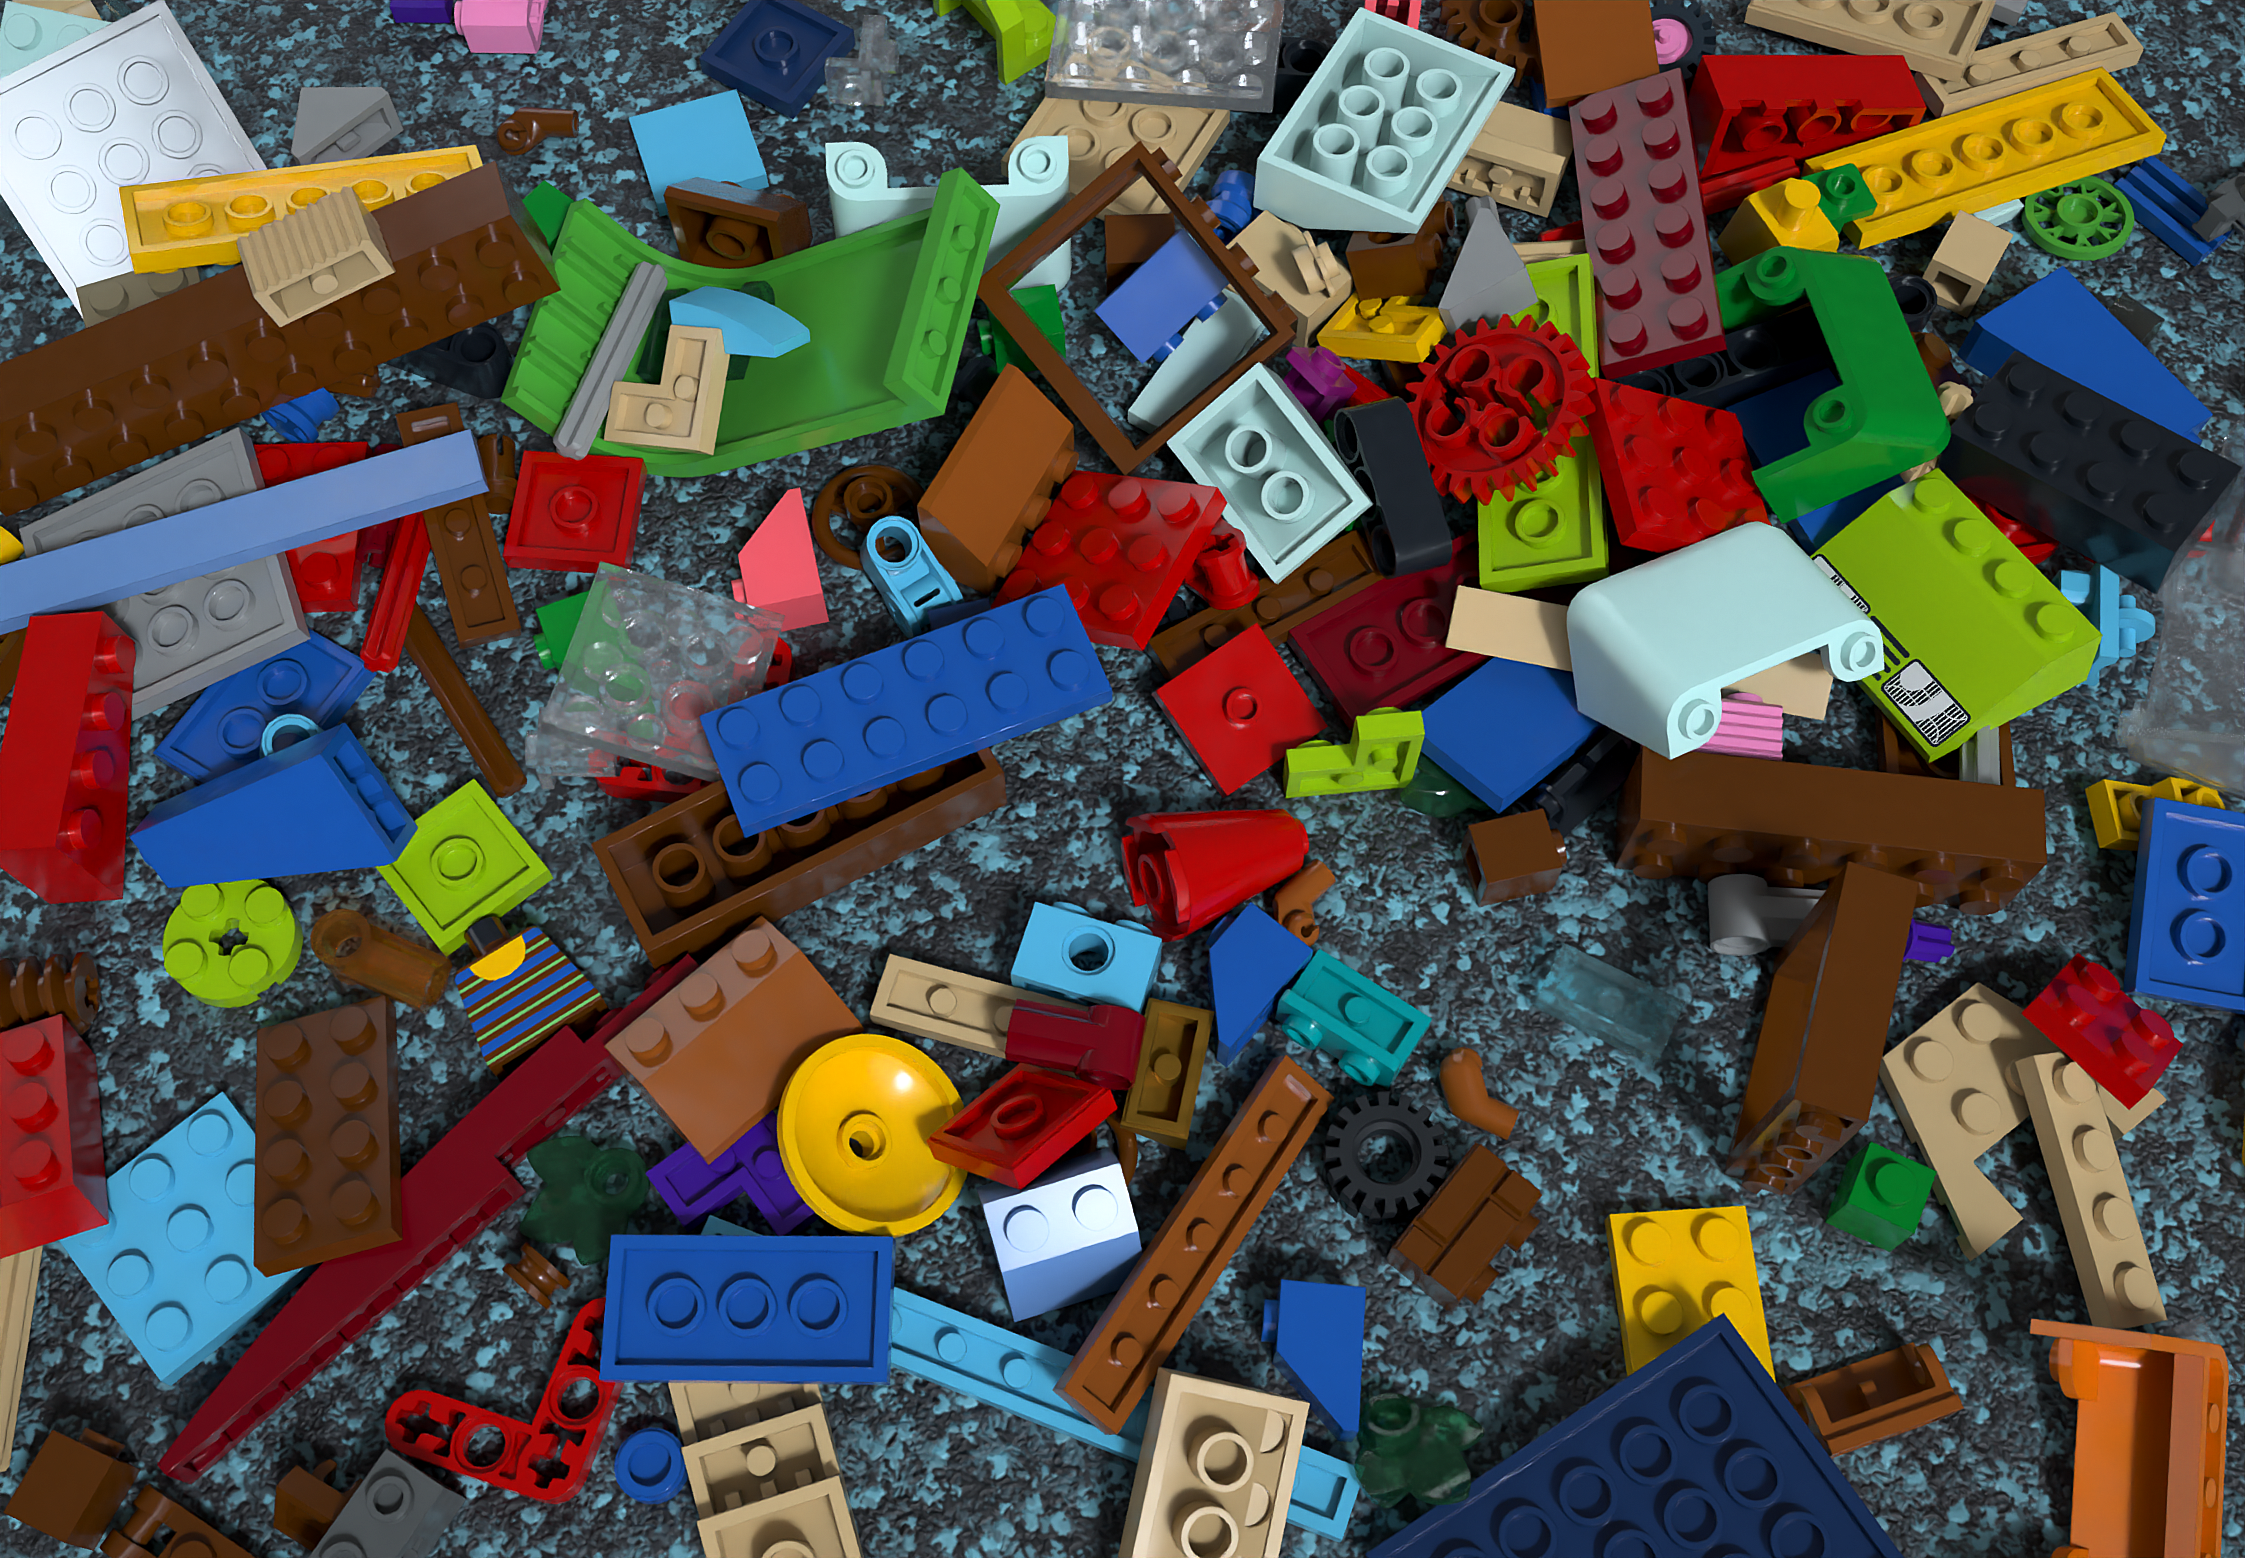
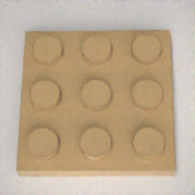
[1001,43,1230,221]

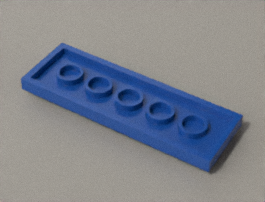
[699,583,1112,838]

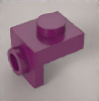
[1283,346,1358,431]

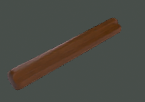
[403,601,527,798]

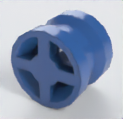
[261,387,340,443]

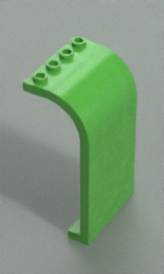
[500,167,1000,477]

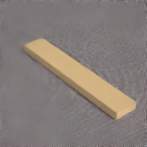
[1445,585,1833,721]

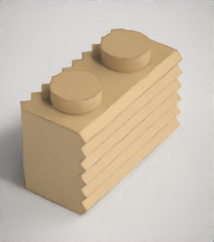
[236,186,396,327]

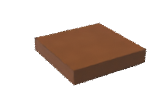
[1532,0,1660,108]

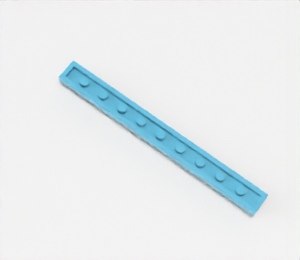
[701,1215,1365,1543]

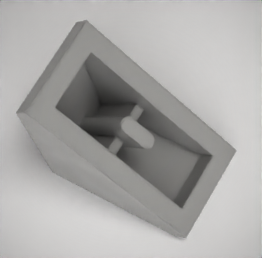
[291,87,404,166]
[1438,207,1538,342]

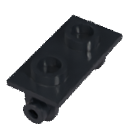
[1513,725,1638,840]

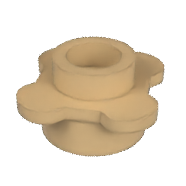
[1291,230,1340,298]

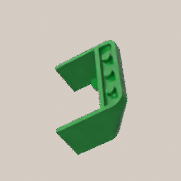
[1716,246,1951,524]

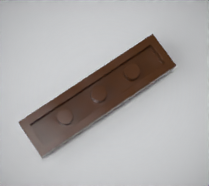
[395,402,521,650]
[1147,529,1385,682]

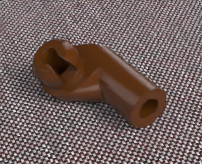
[496,107,579,156]

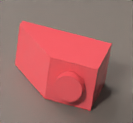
[731,487,829,635]

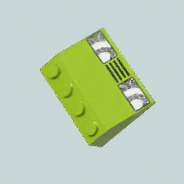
[1810,468,2103,764]

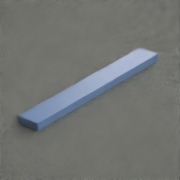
[0,429,489,635]

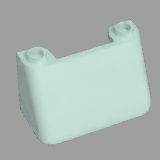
[825,135,1072,299]
[1567,521,1885,760]

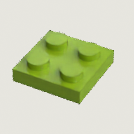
[376,779,553,957]

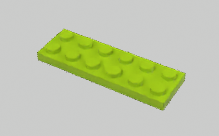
[1477,253,1610,593]

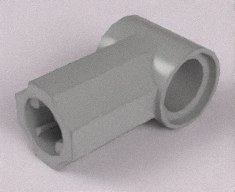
[1708,874,1826,956]

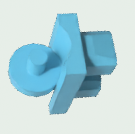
[2051,562,2155,686]

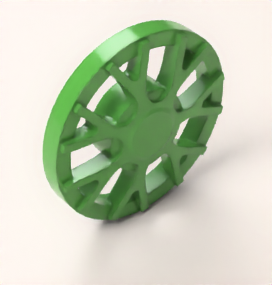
[2021,175,2134,261]

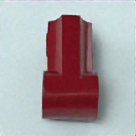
[1005,998,1147,1090]

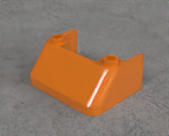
[2030,1319,2229,1558]

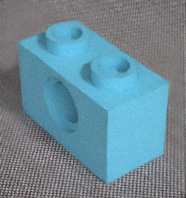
[1011,902,1162,1015]

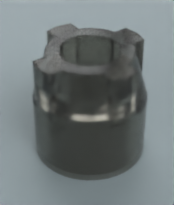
[2107,293,2165,347]

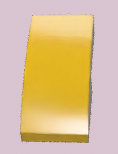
[2085,777,2225,851]

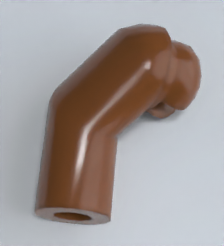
[1272,859,1336,947]
[1439,1047,1520,1140]

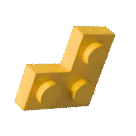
[1316,290,1448,364]

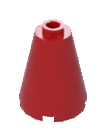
[1121,809,1309,943]

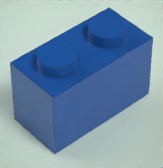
[1094,228,1230,364]

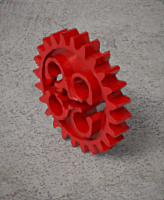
[1405,314,1596,506]

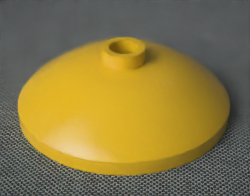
[777,1034,968,1238]

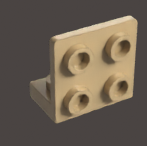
[1446,101,1574,218]

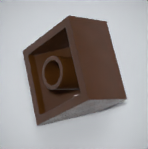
[663,177,813,269]

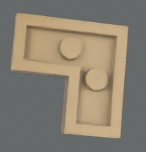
[604,325,730,455]

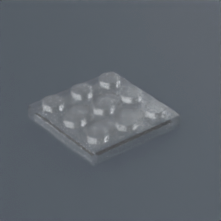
[541,561,785,783]

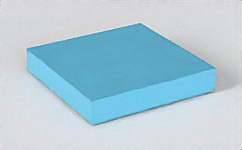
[629,89,769,216]

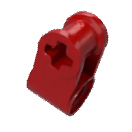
[1181,516,1260,610]

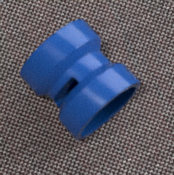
[1206,170,1264,246]

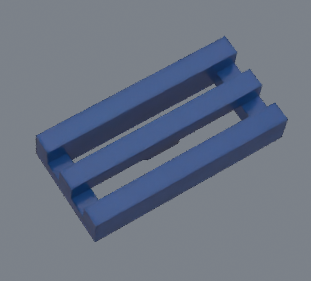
[2113,155,2235,267]

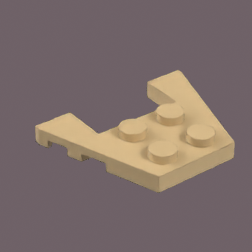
[1879,982,2167,1261]

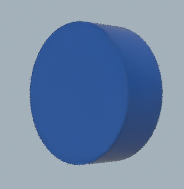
[614,1428,688,1505]

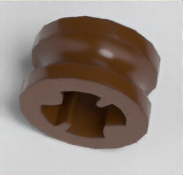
[502,1243,572,1310]

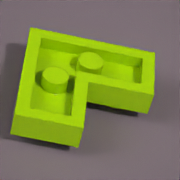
[1282,707,1425,798]

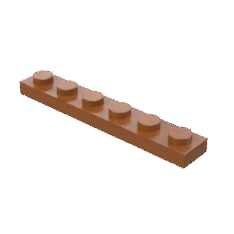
[1052,1055,1335,1435]

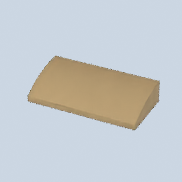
[1118,1367,1310,1558]

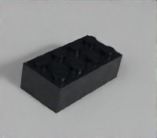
[1937,350,2242,594]

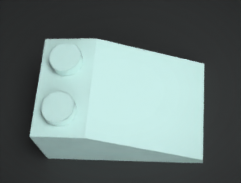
[1166,362,1373,584]

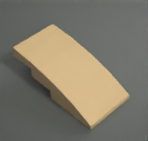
[668,1383,864,1558]

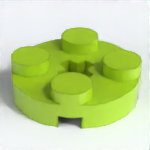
[162,879,303,1008]

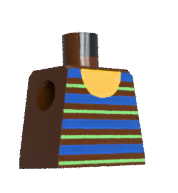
[454,917,610,1082]

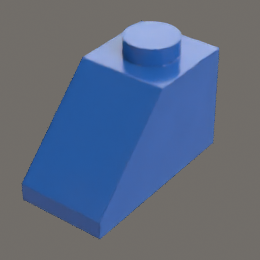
[1206,902,1313,1068]
[1261,1279,1366,1442]

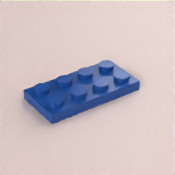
[599,1235,896,1385]

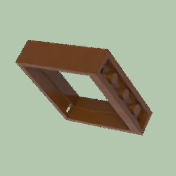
[977,141,1298,476]
[1724,861,1919,1195]

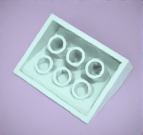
[1253,7,1516,234]

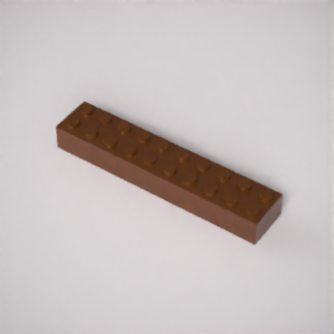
[0,161,561,517]

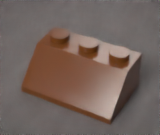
[917,363,1079,596]
[604,915,864,1165]

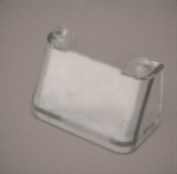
[2117,541,2245,801]

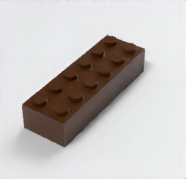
[1615,746,2047,915]
[591,747,1007,971]

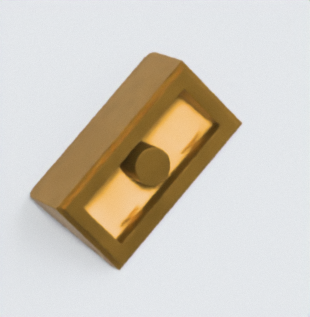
[1120,998,1214,1150]

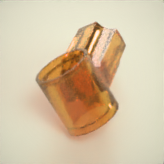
[310,908,453,1014]

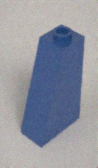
[1957,266,2213,445]
[129,723,418,888]

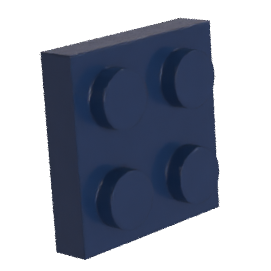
[699,0,856,119]

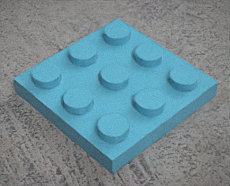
[59,1091,323,1386]

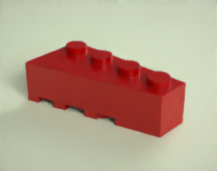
[1688,55,1927,182]
[0,611,136,904]

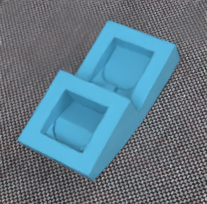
[669,286,811,358]

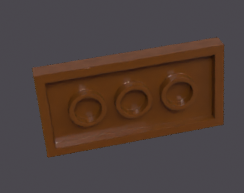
[253,994,403,1277]

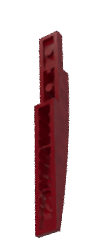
[157,954,700,1485]

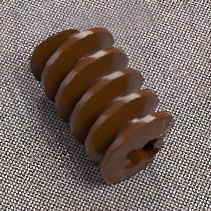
[0,951,101,1035]

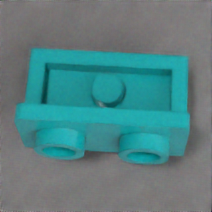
[1275,948,1432,1090]

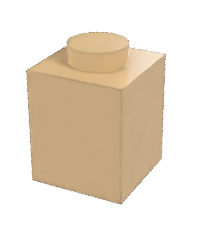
[1922,210,2014,318]

